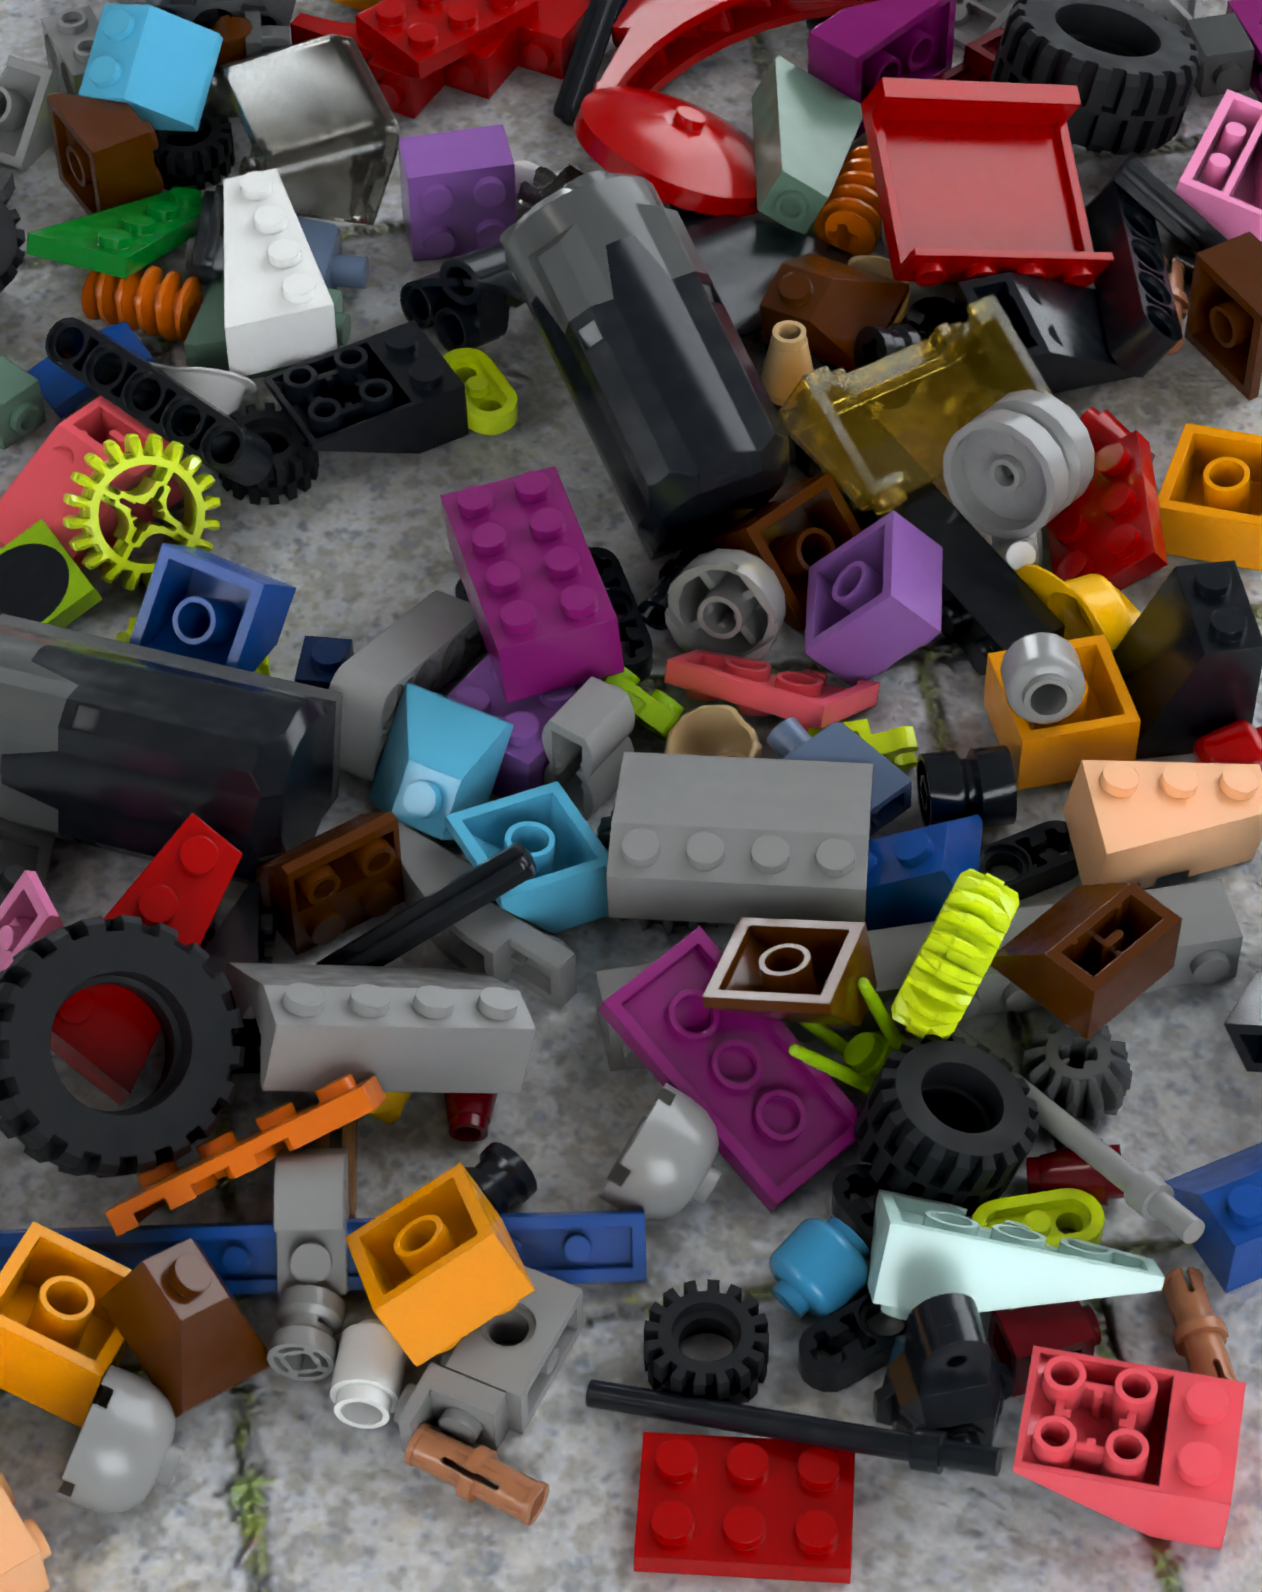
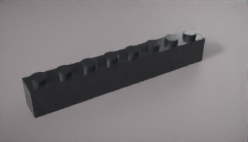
[757,351,1065,676]

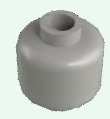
[1000,632,1086,724]

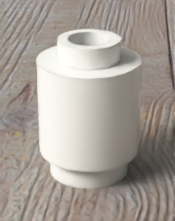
[330,1319,408,1429]

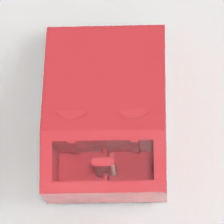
[0,395,183,570]
[1012,1345,1246,1550]

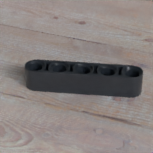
[1085,179,1182,377]
[45,317,273,486]

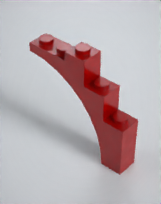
[290,0,619,119]
[594,0,878,92]

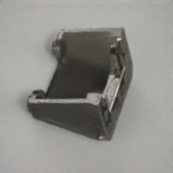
[205,34,399,226]

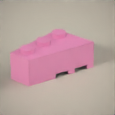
[1162,89,1262,242]

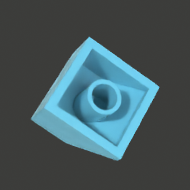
[78,4,223,132]
[445,781,609,934]

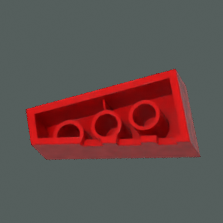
[50,813,243,1106]

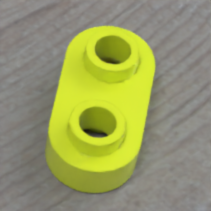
[443,348,518,435]
[972,1188,1105,1247]

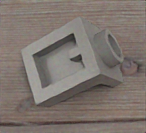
[394,1362,509,1452]

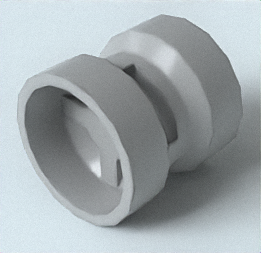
[266,1285,347,1381]

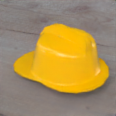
[1016,564,1141,652]

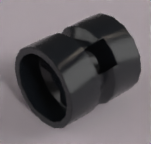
[916,745,1017,827]

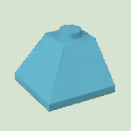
[368,683,514,840]

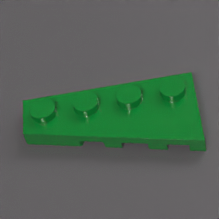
[26,187,203,279]

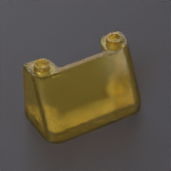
[778,294,1052,515]

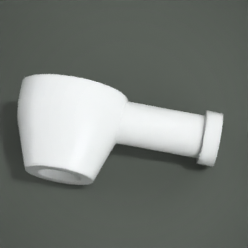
[992,528,1043,572]

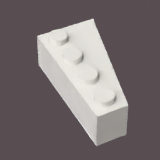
[224,168,338,376]

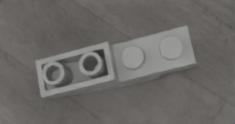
[398,821,577,1009]

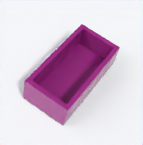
[440,466,625,703]

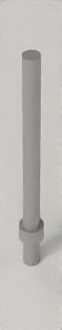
[945,1025,1205,1244]

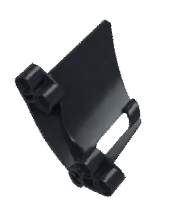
[400,210,855,352]

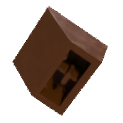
[256,812,404,956]
[990,882,1182,1040]

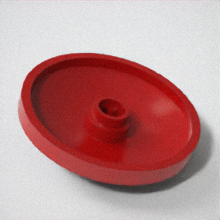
[574,86,760,217]

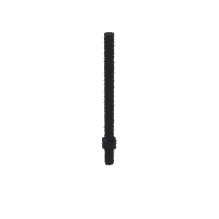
[586,1379,1002,1477]

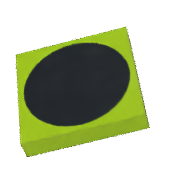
[0,519,102,628]

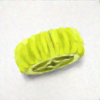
[63,433,221,591]
[891,868,1020,1041]

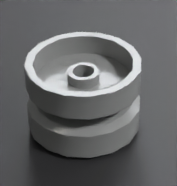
[943,389,1095,540]

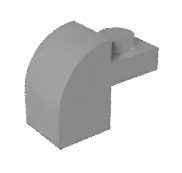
[274,1148,350,1297]

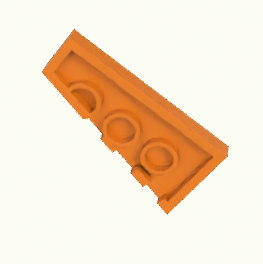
[105,1073,387,1237]

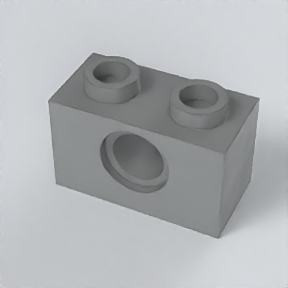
[440,1266,584,1435]

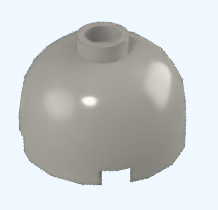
[665,549,786,660]
[598,1083,723,1220]
[56,1365,185,1513]

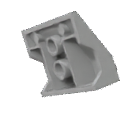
[606,752,873,924]
[226,963,536,1094]

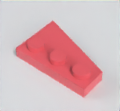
[664,649,880,732]

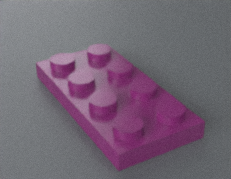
[598,926,858,1213]

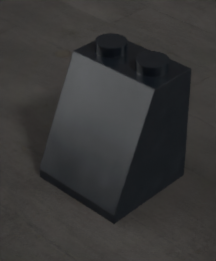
[1112,560,1262,760]

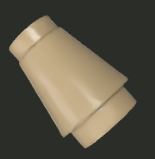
[760,320,816,406]

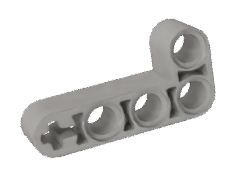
[328,590,486,782]

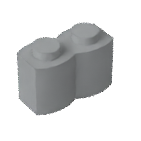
[542,676,635,821]

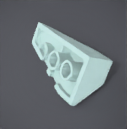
[867,1189,1165,1320]

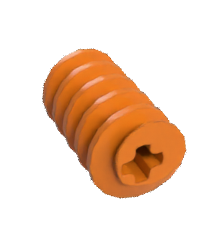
[814,145,882,256]
[81,265,203,344]

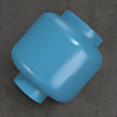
[769,1216,871,1319]

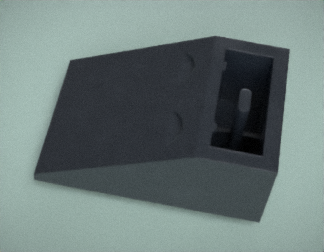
[949,272,1135,394]
[264,320,469,454]

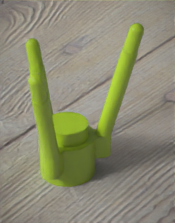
[788,977,909,1096]

